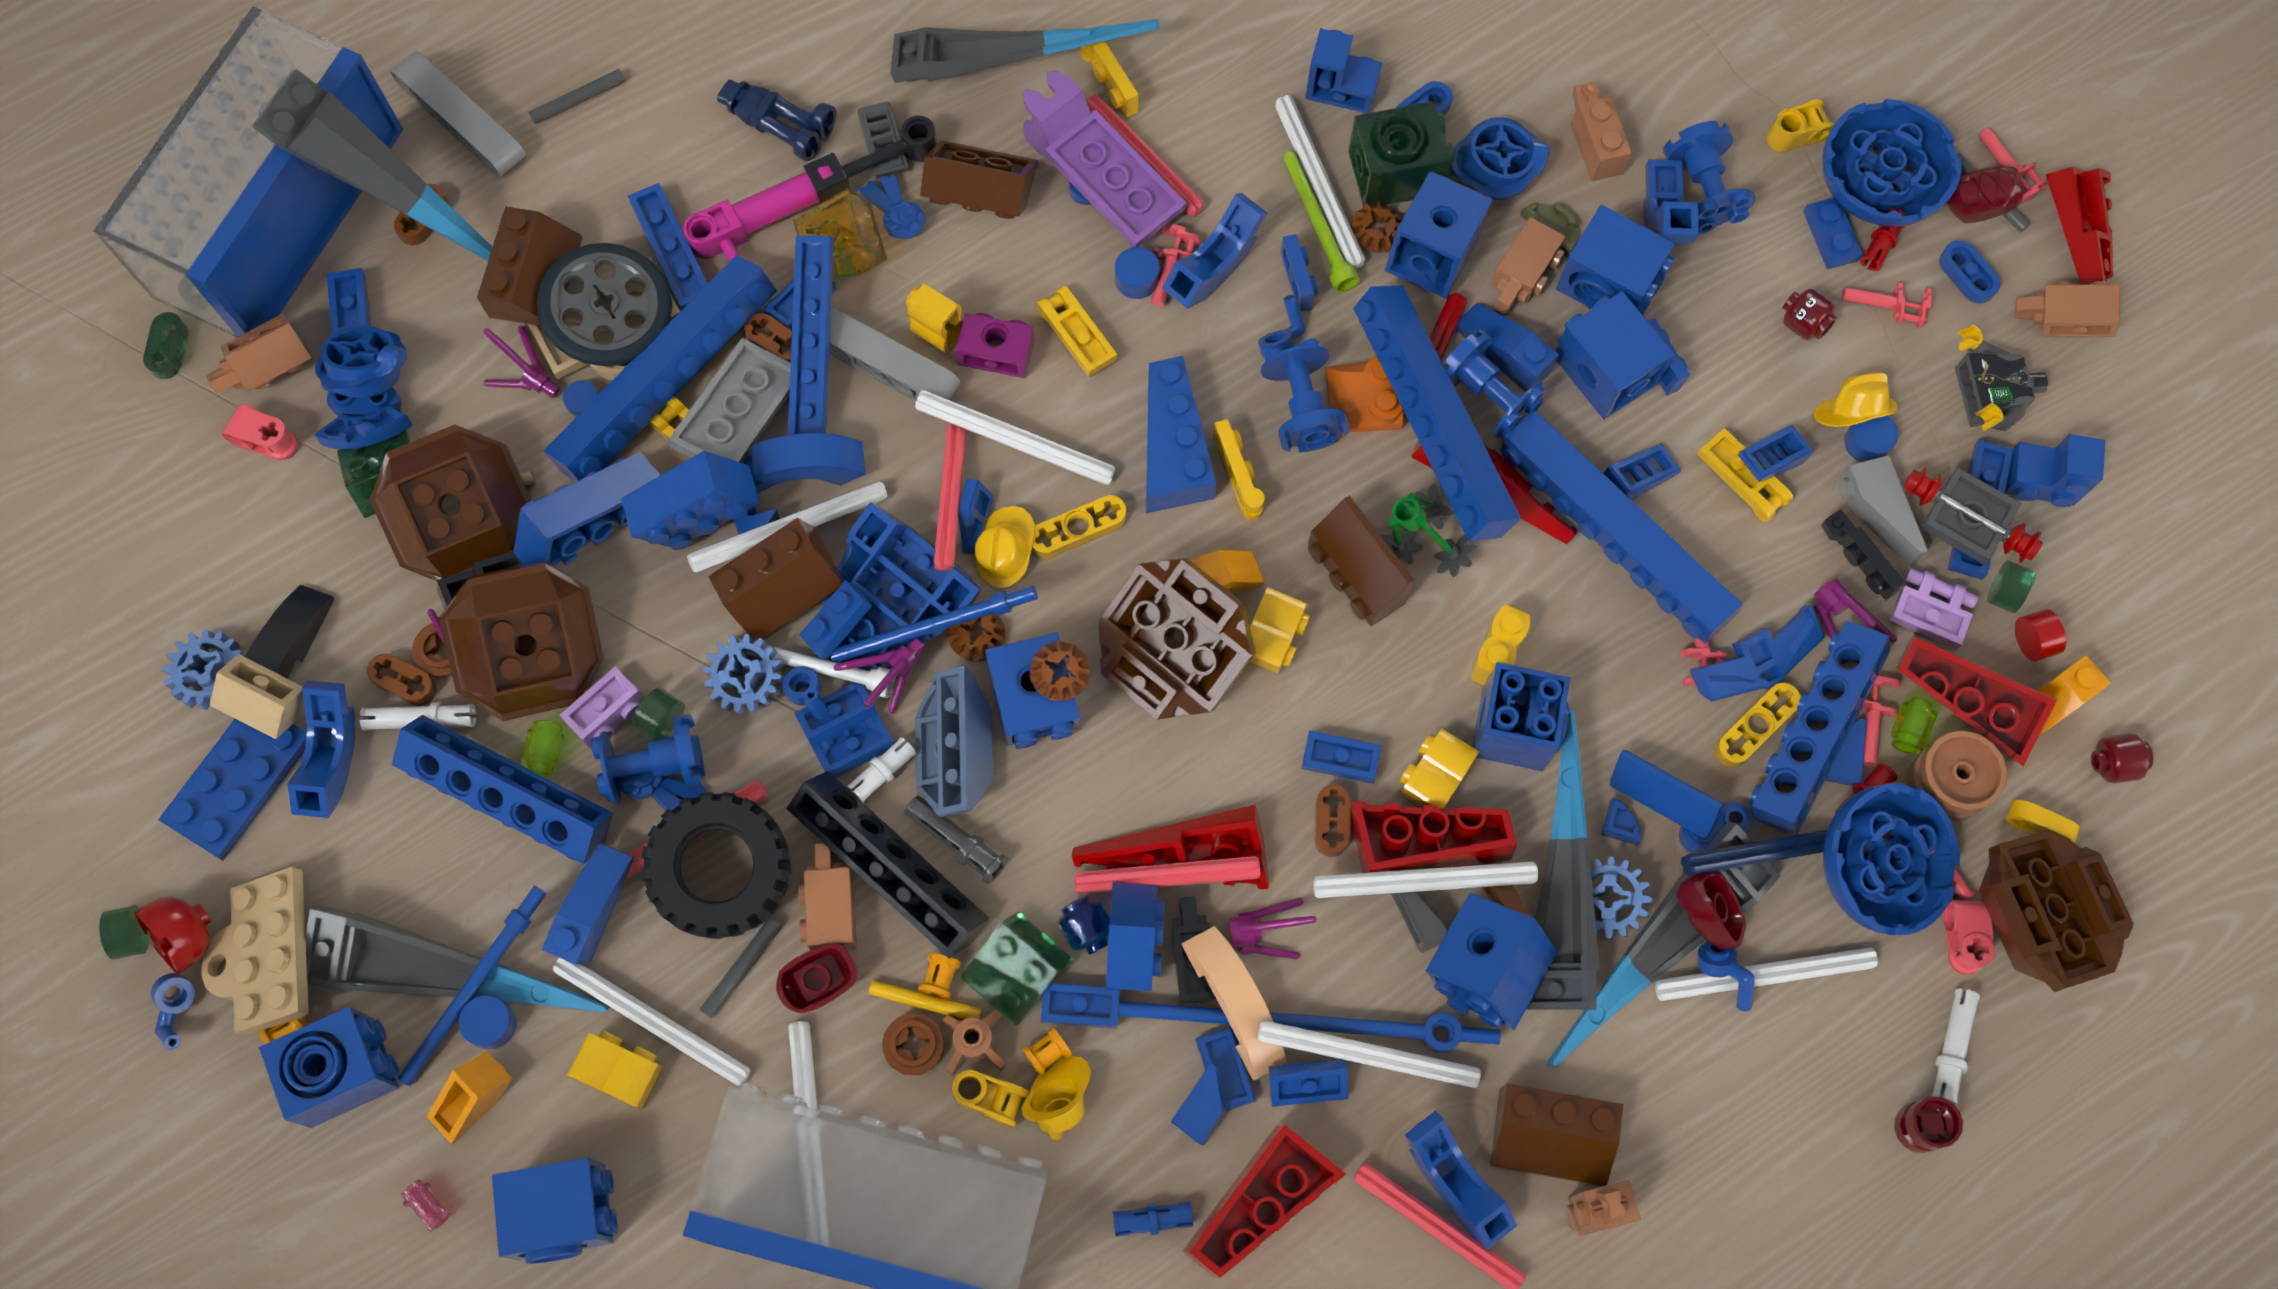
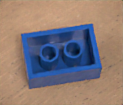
[621,451,760,550]

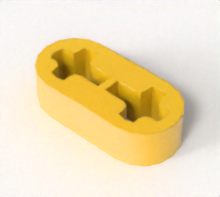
[2005,800,2081,843]

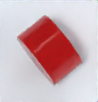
[2015,609,2067,662]

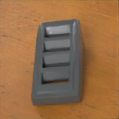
[857,101,909,179]
[1391,892,1449,953]

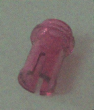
[401,1179,451,1232]

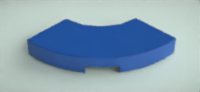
[314,405,412,449]

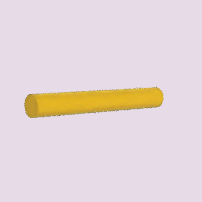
[868,980,982,1020]

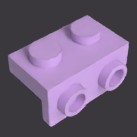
[559,667,646,749]

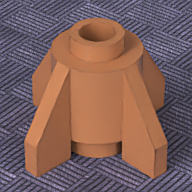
[943,1010,1006,1076]

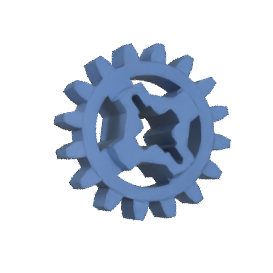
[162,629,246,710]
[703,634,784,715]
[1590,856,1653,939]

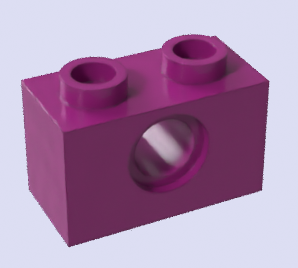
[956,313,1034,378]

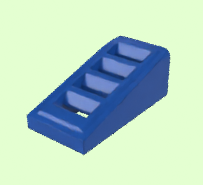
[1738,425,1814,482]
[1603,443,1681,500]

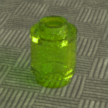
[1890,697,1938,754]
[520,720,565,778]

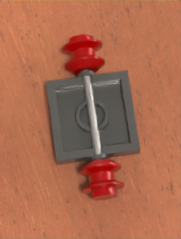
[1902,466,2043,565]

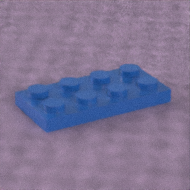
[158,719,307,861]

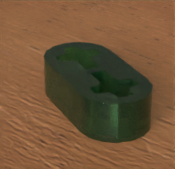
[143,312,189,379]

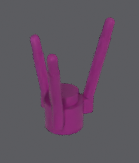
[1813,578,1897,664]
[1230,898,1317,959]

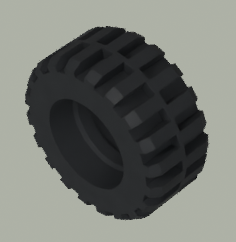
[641,792,791,939]

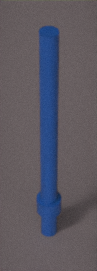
[830,585,1038,663]
[398,885,547,1086]

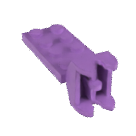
[1023,71,1187,247]

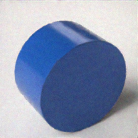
[1115,247,1159,299]
[1844,416,1898,462]
[459,995,516,1050]

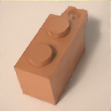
[1571,82,1632,181]
[1491,217,1566,315]
[2015,281,2120,337]
[207,313,311,394]
[798,843,857,951]
[1566,1180,1641,1236]

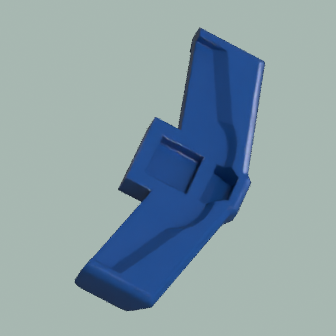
[1690,605,1825,702]

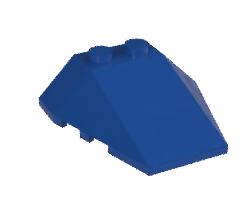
[824,502,982,671]

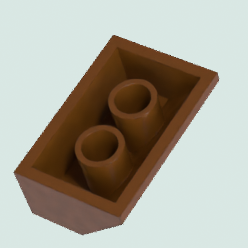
[920,140,1038,219]
[477,206,583,326]
[1308,495,1414,627]
[708,518,844,642]
[1490,1083,1623,1186]

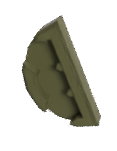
[1520,202,1579,259]

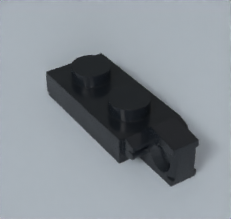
[1821,509,1904,601]
[1171,896,1217,1004]

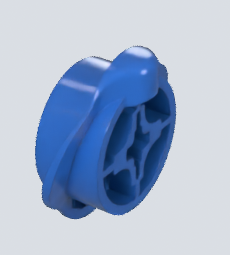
[1448,117,1550,200]
[315,326,407,398]

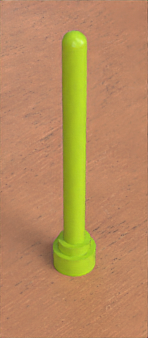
[1283,151,1360,293]

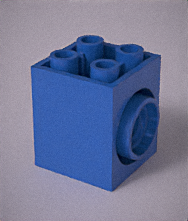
[1385,171,1493,299]
[1556,204,1675,315]
[1556,291,1675,420]
[985,632,1080,749]
[1472,662,1571,772]
[1426,893,1558,1030]
[259,1007,400,1128]
[492,1158,618,1264]

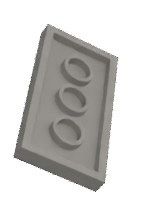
[668,338,791,463]

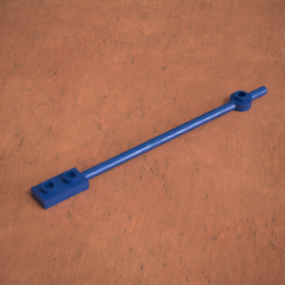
[1041,983,1501,1053]

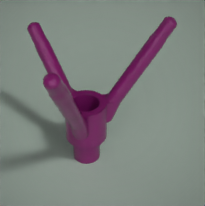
[483,326,560,398]
[833,638,925,714]

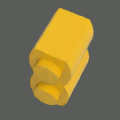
[905,283,963,354]
[1250,587,1310,674]
[1471,604,1530,685]
[1399,728,1480,809]
[567,1030,663,1110]

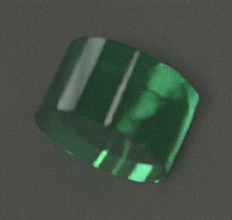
[1987,560,2036,613]
[632,687,685,740]
[99,905,149,960]

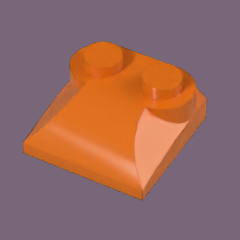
[1325,356,1403,433]

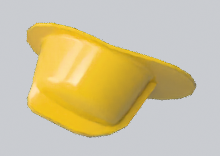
[1813,372,1898,427]
[975,506,1035,588]
[1021,1056,1091,1141]

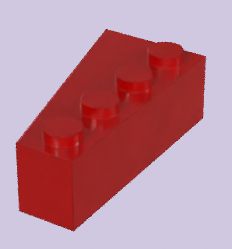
[1896,636,2057,767]
[1350,801,1517,873]
[1182,1124,1346,1278]

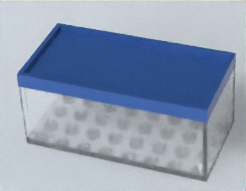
[93,6,404,337]
[682,1082,1049,1289]

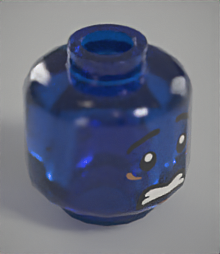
[1058,895,1110,955]

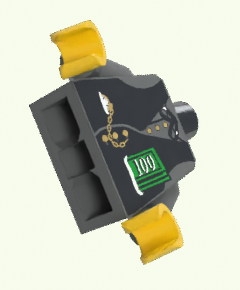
[1955,325,2048,431]

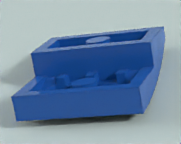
[794,682,894,778]

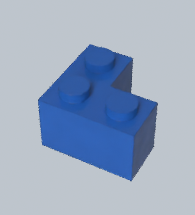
[1305,28,1382,114]
[2005,434,2105,507]
[1106,882,1165,991]

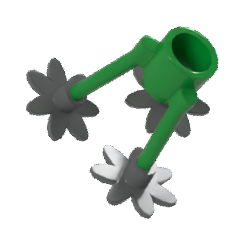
[1380,484,1477,577]

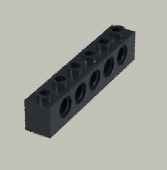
[786,771,990,959]

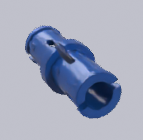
[1112,1201,1193,1237]

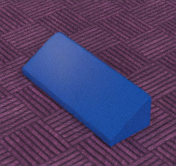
[1610,750,1723,838]

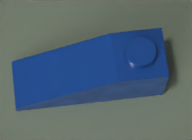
[1456,303,1559,392]
[542,843,635,965]

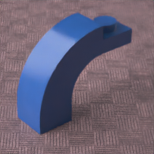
[1643,159,1699,246]
[1162,192,1267,309]
[743,433,866,494]
[287,680,355,818]
[1405,1111,1518,1250]

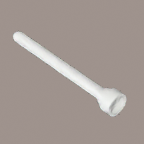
[727,637,896,698]

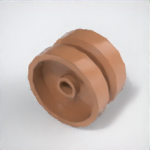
[1908,731,2007,822]

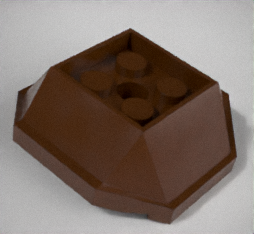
[370,425,532,581]
[1099,558,1256,720]
[439,561,604,721]
[1979,830,2134,992]

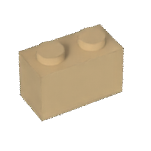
[210,654,303,739]

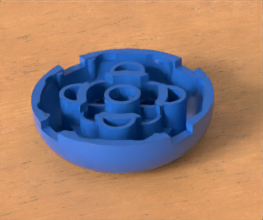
[1822,99,1962,227]
[1823,783,1960,935]

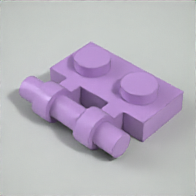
[1889,567,1978,649]

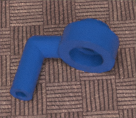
[1258,294,1306,358]
[782,667,827,719]
[1697,942,1755,1011]
[151,973,195,1050]

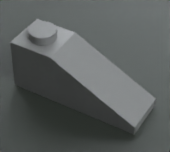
[1839,455,1928,566]

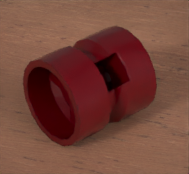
[1894,1096,1963,1153]

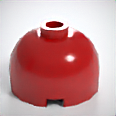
[133,896,211,974]

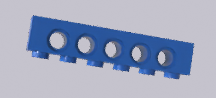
[1749,621,1890,836]
[392,715,613,864]

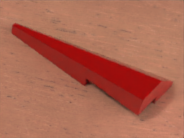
[2046,167,2113,285]
[1410,441,1577,544]
[1072,804,1269,890]

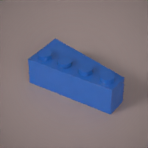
[1146,356,1216,513]
[514,452,661,566]

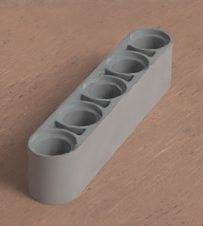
[390,50,526,177]
[829,306,961,401]

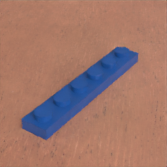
[788,236,834,435]

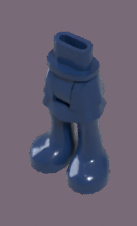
[717,79,836,161]

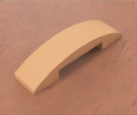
[1181,926,1287,1081]

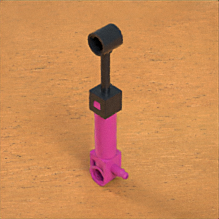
[683,115,937,261]

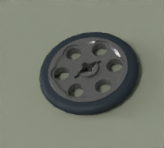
[536,243,672,366]

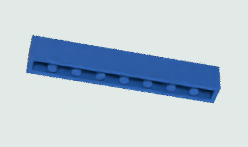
[543,255,777,482]
[1353,285,1521,542]
[1500,410,1743,644]

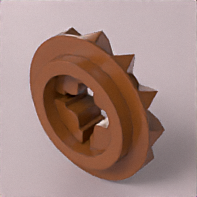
[1351,200,1403,253]
[948,613,1005,661]
[412,623,452,678]
[1030,640,1090,701]
[882,1013,944,1076]

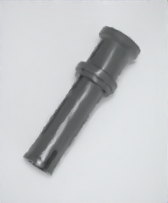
[904,795,1008,884]

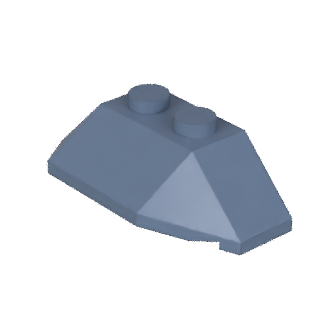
[915,665,993,817]

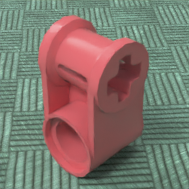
[221,404,298,460]
[1943,900,1995,975]

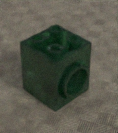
[1348,101,1454,206]

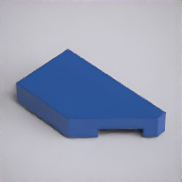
[1171,1063,1226,1145]

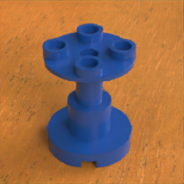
[1663,121,1755,234]
[1445,329,1546,439]
[1261,339,1350,452]
[591,714,705,805]

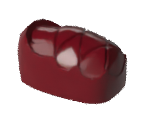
[1947,167,2024,223]
[1676,871,1746,949]
[776,943,858,1013]

